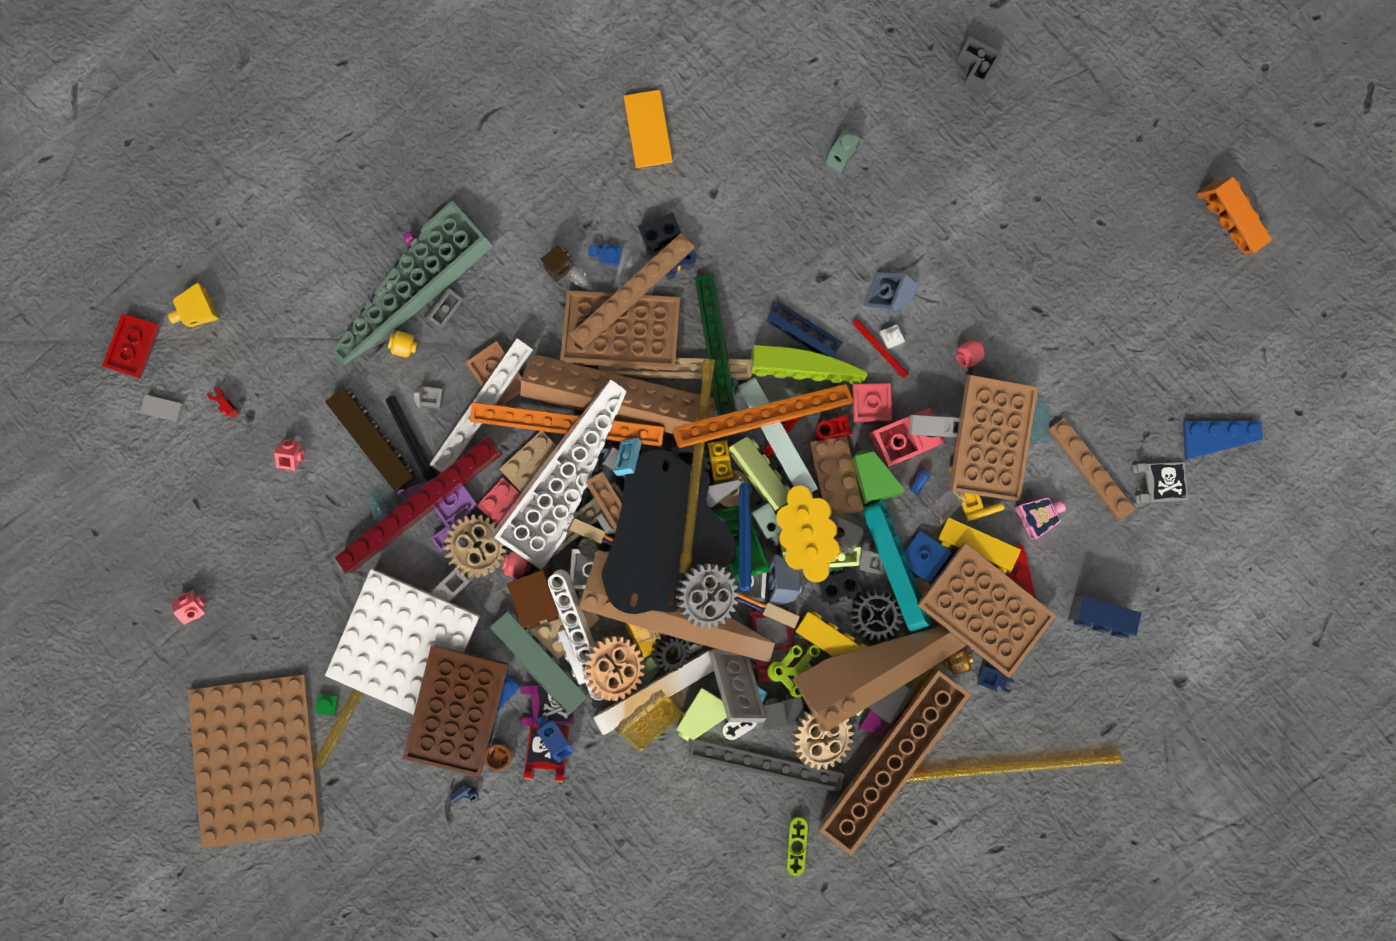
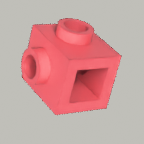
[274,439,304,471]
[172,590,206,625]

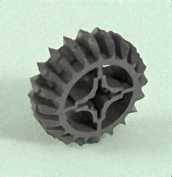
[850,589,903,642]

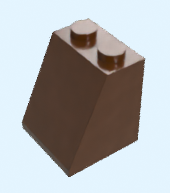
[506,567,560,629]

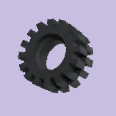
[651,635,690,672]

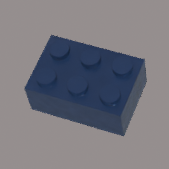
[1068,596,1142,638]

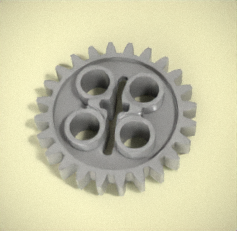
[676,563,739,629]

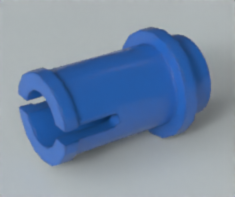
[909,469,931,495]

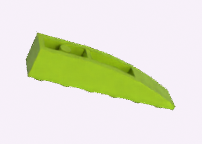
[751,345,867,384]

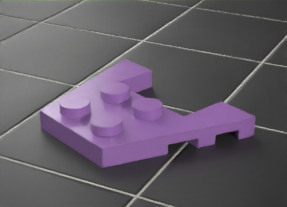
[398,479,478,552]

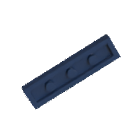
[767,302,843,358]

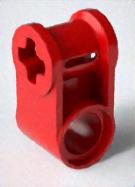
[815,415,853,440]

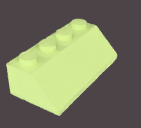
[729,437,791,512]

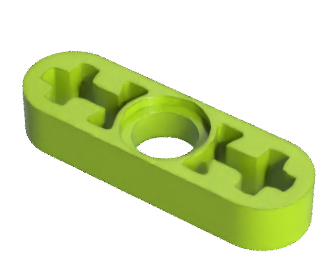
[786,816,808,876]

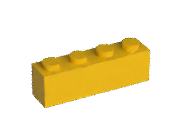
[938,517,1021,574]
[794,611,867,657]

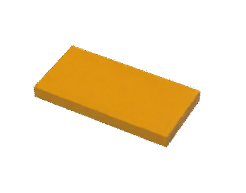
[624,90,672,168]

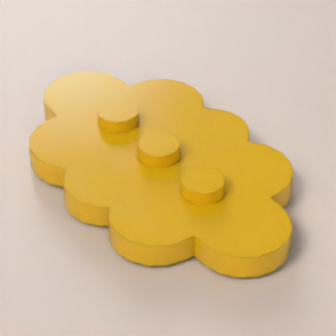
[776,486,841,582]

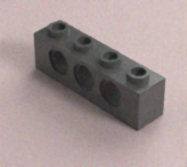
[787,504,863,554]

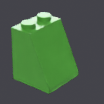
[852,450,905,505]

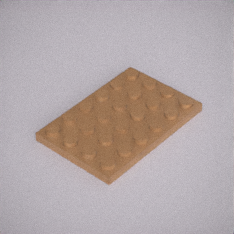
[560,290,680,370]
[949,375,1038,501]
[917,543,1056,678]

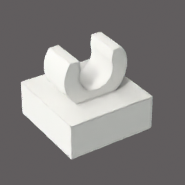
[879,324,905,350]

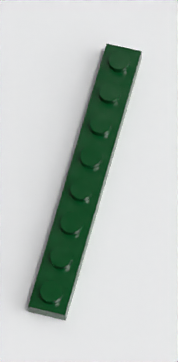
[694,273,737,416]

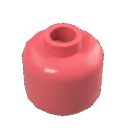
[956,339,985,368]
[501,552,531,579]

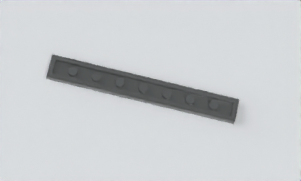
[688,738,845,792]

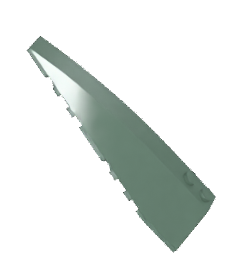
[332,201,493,365]

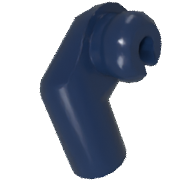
[449,785,479,803]

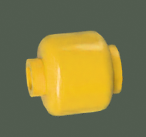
[388,331,417,358]

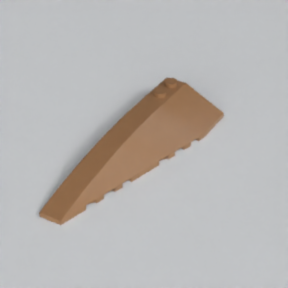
[579,550,775,662]
[793,626,966,731]

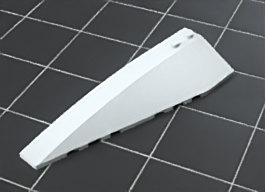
[492,379,626,570]

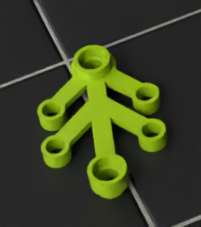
[768,645,820,697]

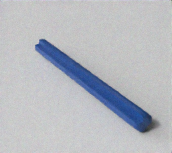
[739,483,751,591]

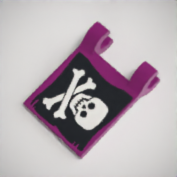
[521,686,574,726]

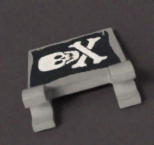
[1132,462,1188,503]

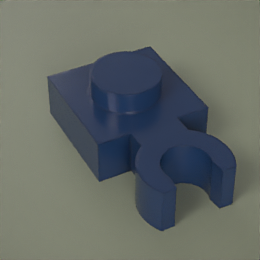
[977,666,1014,693]

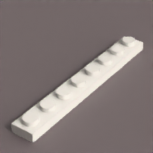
[430,339,533,473]

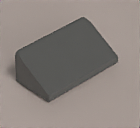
[424,287,464,329]

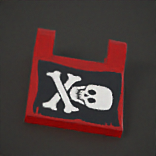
[523,726,569,782]

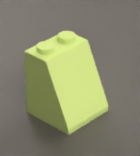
[677,687,727,741]

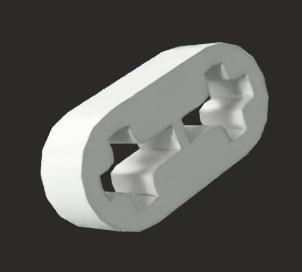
[723,722,757,740]

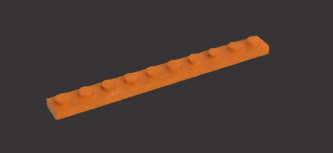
[672,384,853,448]
[470,402,664,446]

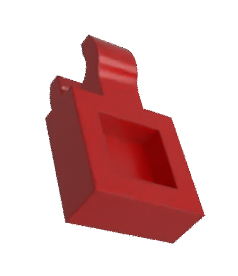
[207,386,240,418]

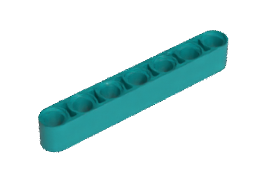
[863,500,931,632]

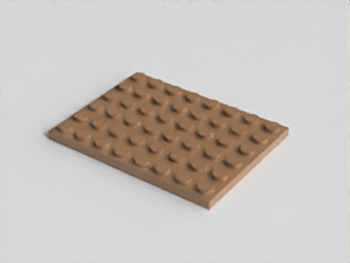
[187,674,321,849]

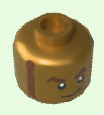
[944,648,974,675]

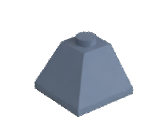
[864,272,918,311]
[765,555,802,606]

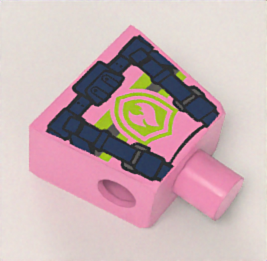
[1015,498,1066,540]

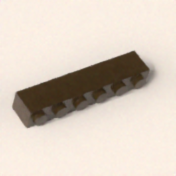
[325,388,416,493]

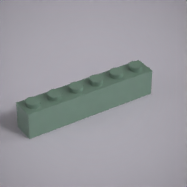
[490,612,587,715]

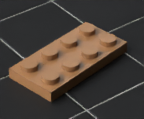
[808,436,863,515]

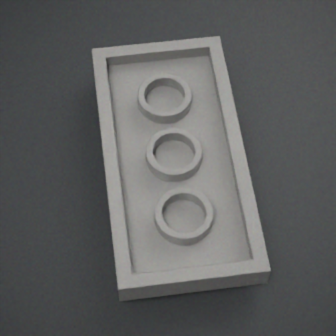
[709,649,767,723]

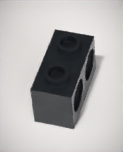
[638,213,681,252]
[817,569,862,605]

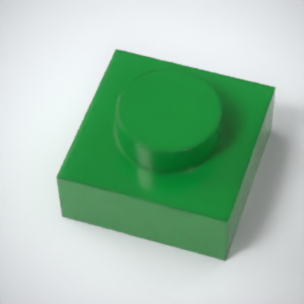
[315,694,339,716]

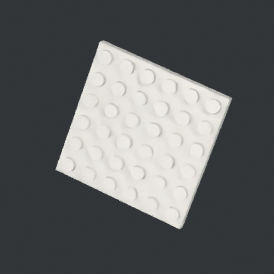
[325,568,480,715]

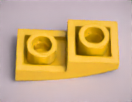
[708,440,733,484]

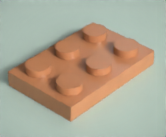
[465,341,522,406]

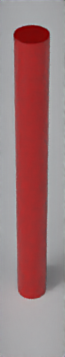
[852,319,909,379]

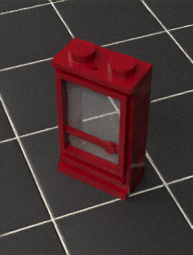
[749,604,796,683]

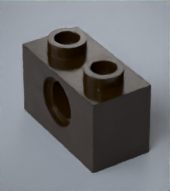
[540,245,573,283]

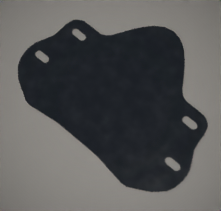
[602,450,736,614]

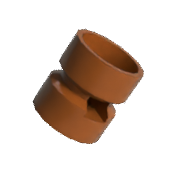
[485,742,514,771]

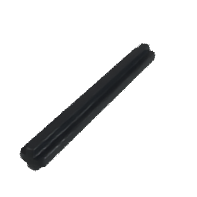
[385,396,436,482]

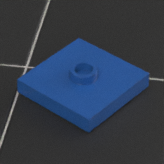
[905,531,953,584]

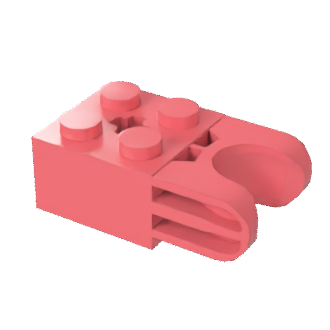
[869,408,945,467]

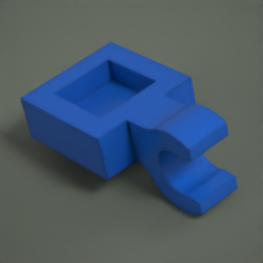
[588,244,622,267]

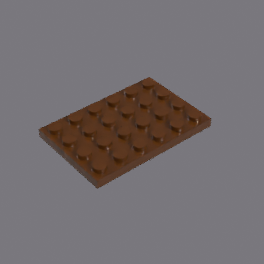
[403,644,509,778]

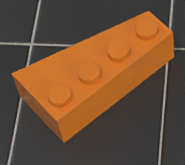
[1197,177,1272,254]

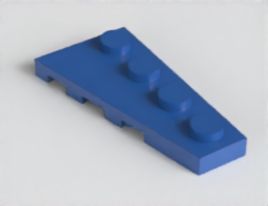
[1183,421,1263,460]

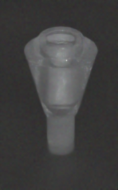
[567,266,598,292]

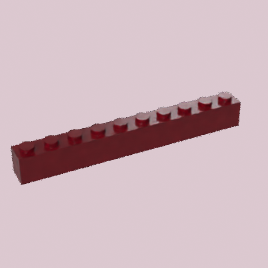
[334,437,503,573]

